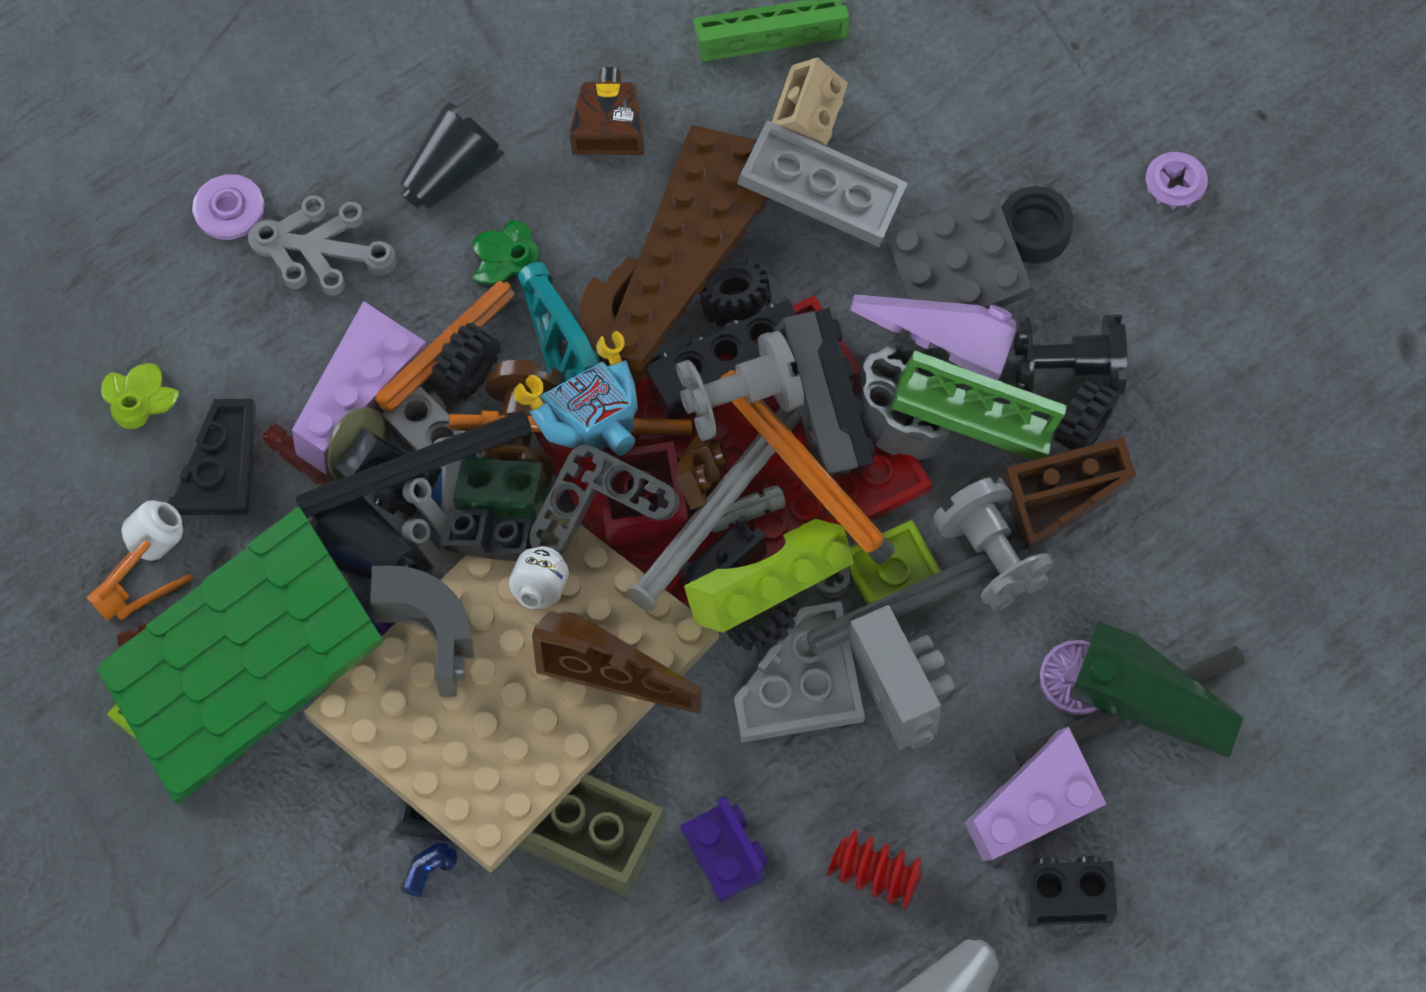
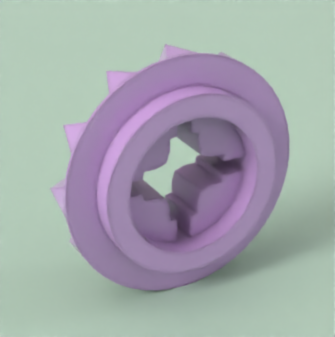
[1145,152,1208,210]

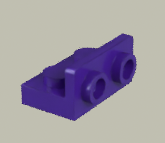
[680,796,768,903]

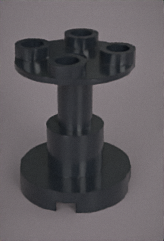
[1014,314,1127,394]

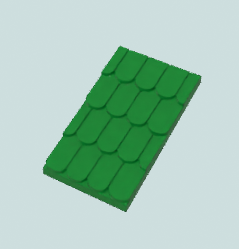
[96,507,383,806]

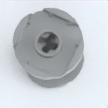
[676,331,804,441]
[933,477,1054,611]

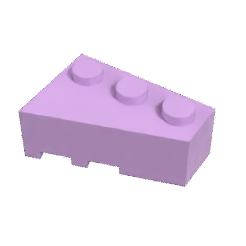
[964,727,1106,861]

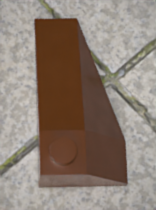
[532,611,702,714]

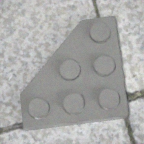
[734,601,865,743]

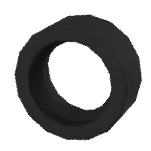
[1002,186,1074,264]

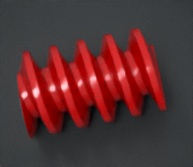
[827,829,922,911]

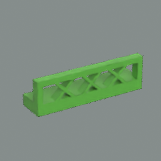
[693,0,849,62]
[891,350,1067,460]

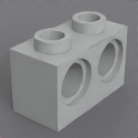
[382,387,466,477]

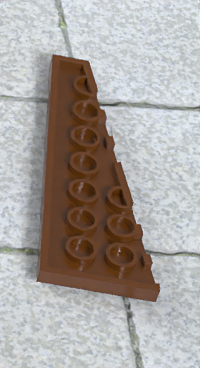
[602,125,769,371]

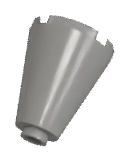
[896,939,999,992]

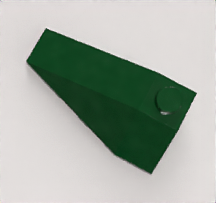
[1070,621,1243,758]

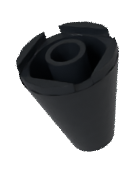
[400,102,505,209]
[310,497,420,580]

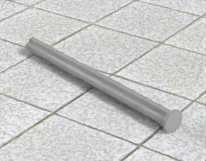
[627,408,800,611]

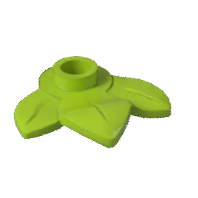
[101,363,179,429]

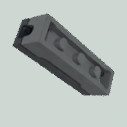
[775,308,875,478]

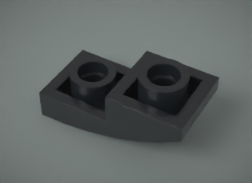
[442,509,535,561]

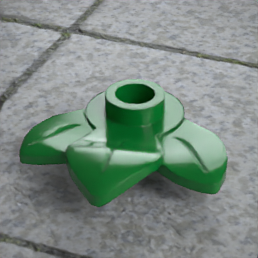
[472,220,541,285]

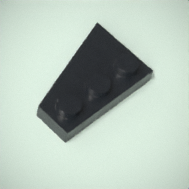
[168,399,256,515]

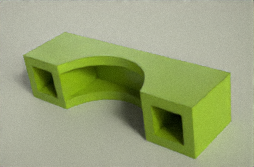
[684,519,854,633]

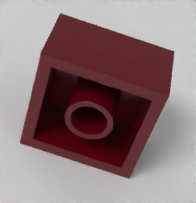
[593,441,688,548]

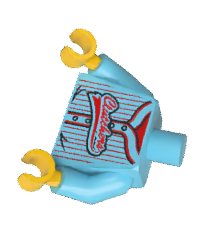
[514,331,638,456]

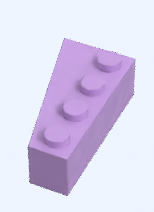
[292,301,426,475]

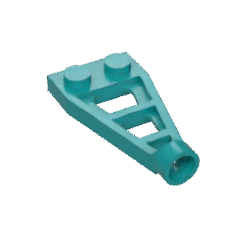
[518,262,600,381]

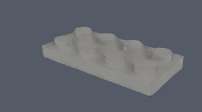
[737,120,908,247]

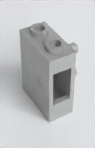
[850,605,954,750]

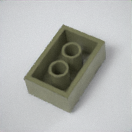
[517,774,666,898]

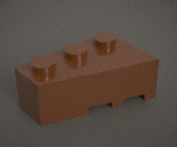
[1002,437,1136,553]

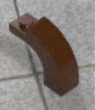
[579,256,653,388]

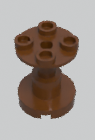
[475,360,567,486]

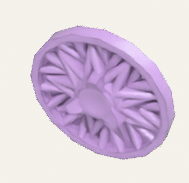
[192,174,265,240]
[1039,640,1101,715]

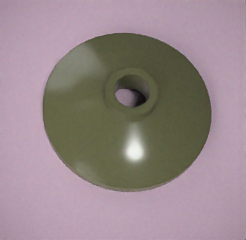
[327,407,390,480]

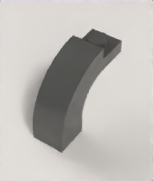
[370,566,475,697]

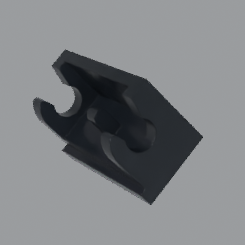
[678,515,767,585]

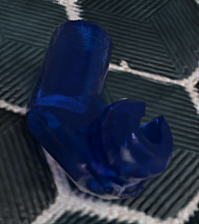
[401,843,458,897]

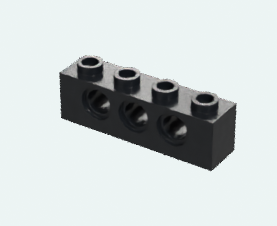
[645,300,797,419]

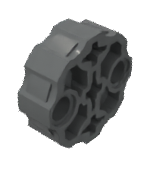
[852,339,972,459]

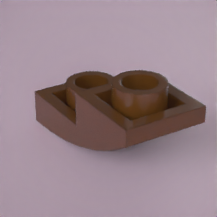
[675,435,728,510]

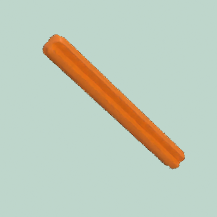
[375,281,515,412]

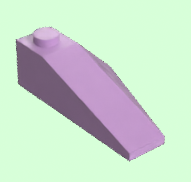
[850,294,1017,380]

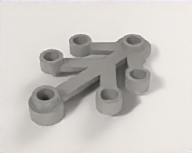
[248,195,397,296]
[402,436,501,580]

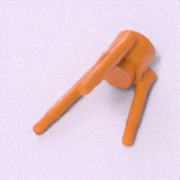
[86,540,193,621]

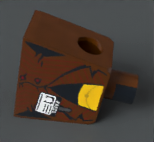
[570,67,644,155]

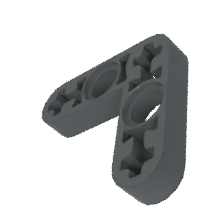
[529,445,680,555]

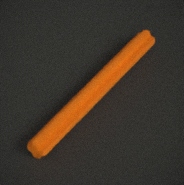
[720,370,884,553]

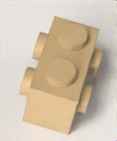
[772,57,848,146]

